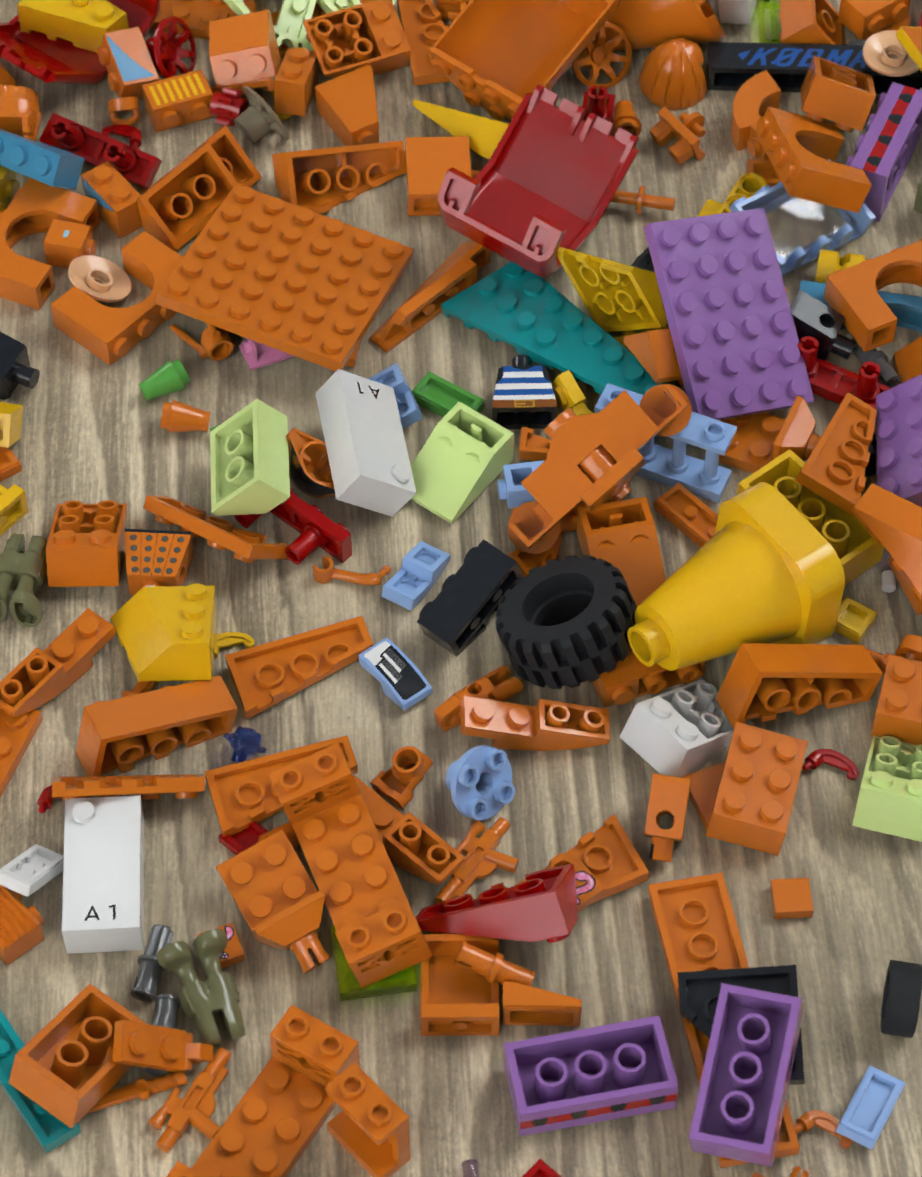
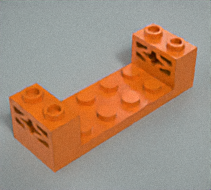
[269,743,433,989]
[166,1005,360,1177]

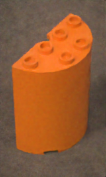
[429,0,620,122]

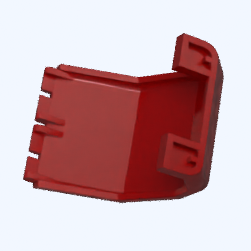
[0,0,161,85]
[438,84,639,277]

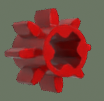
[210,87,247,127]

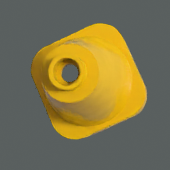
[627,482,845,671]

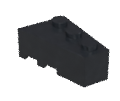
[417,539,524,657]

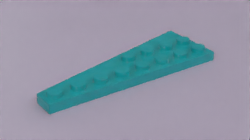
[441,261,667,395]

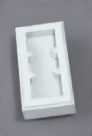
[0,844,64,897]

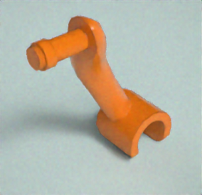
[313,556,391,586]

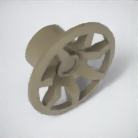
[234,86,289,144]

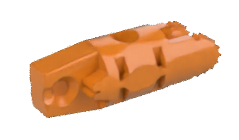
[434,665,524,732]

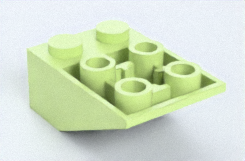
[411,402,514,524]
[852,735,922,842]

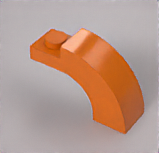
[730,70,781,160]

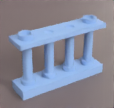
[594,383,737,503]

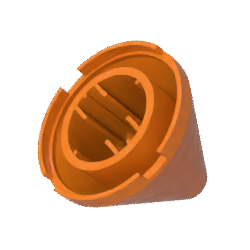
[594,0,727,52]

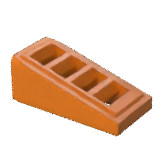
[502,981,582,1026]

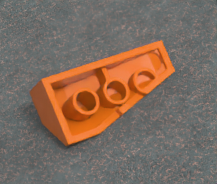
[272,140,406,214]
[852,483,922,600]

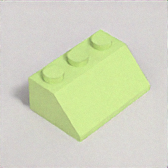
[210,399,290,516]

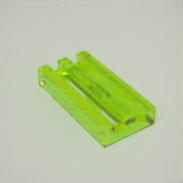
[757,0,781,43]

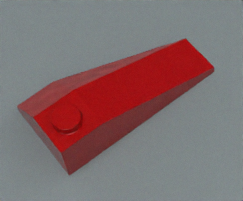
[416,863,578,943]

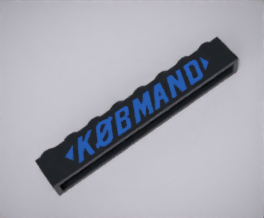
[707,42,922,94]

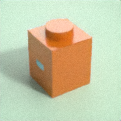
[43,219,97,268]

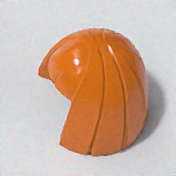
[639,38,707,110]

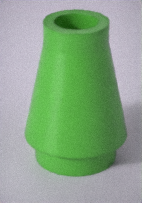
[138,359,191,402]

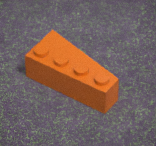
[716,643,883,728]
[75,675,238,776]

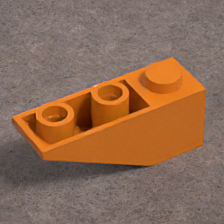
[592,647,705,708]

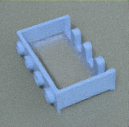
[729,159,876,276]

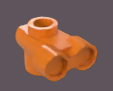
[370,746,433,809]

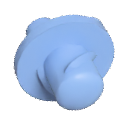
[445,745,515,820]

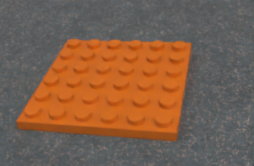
[155,183,414,371]

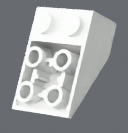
[620,679,754,778]

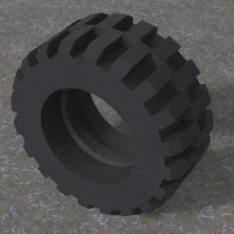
[495,555,637,689]

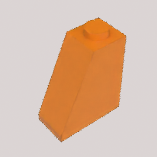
[315,64,379,146]

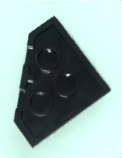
[678,965,805,1085]

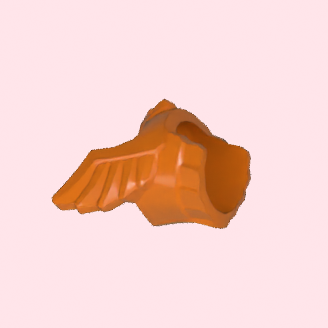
[0,85,42,141]

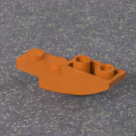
[0,608,116,718]
[460,696,610,751]
[353,774,465,885]

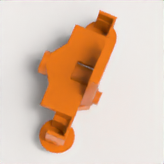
[508,383,692,554]

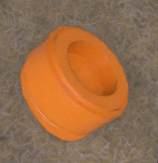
[107,96,140,126]

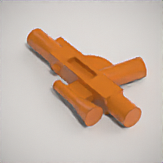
[434,817,519,903]
[148,1047,232,1153]

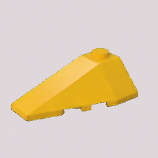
[412,99,509,159]

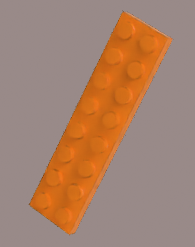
[648,872,800,1168]

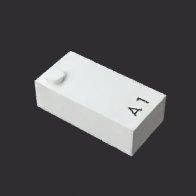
[315,369,417,517]
[62,795,145,954]

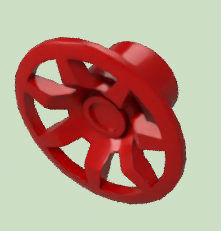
[145,16,197,79]

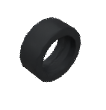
[880,960,922,1038]

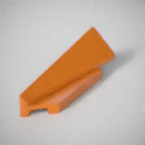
[369,240,491,353]

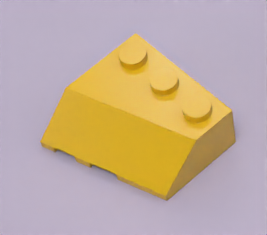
[556,247,668,332]
[110,583,217,682]

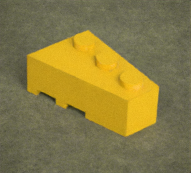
[17,0,128,53]

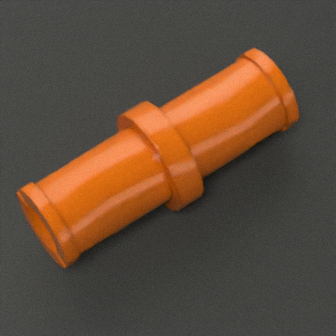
[454,941,535,986]

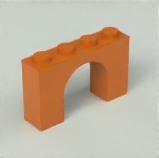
[756,106,872,213]
[0,178,100,310]
[51,231,182,365]
[824,239,922,352]

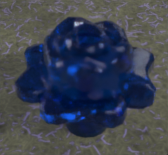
[224,726,267,763]

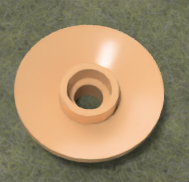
[862,30,919,77]
[68,255,132,302]

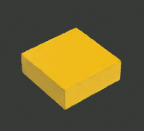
[834,597,878,644]

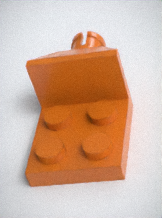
[705,396,821,473]
[216,829,331,974]

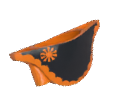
[286,427,335,498]

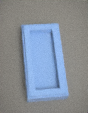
[836,1065,906,1150]

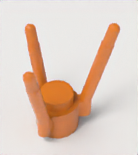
[170,323,235,361]

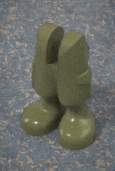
[0,533,47,627]
[156,928,245,1046]

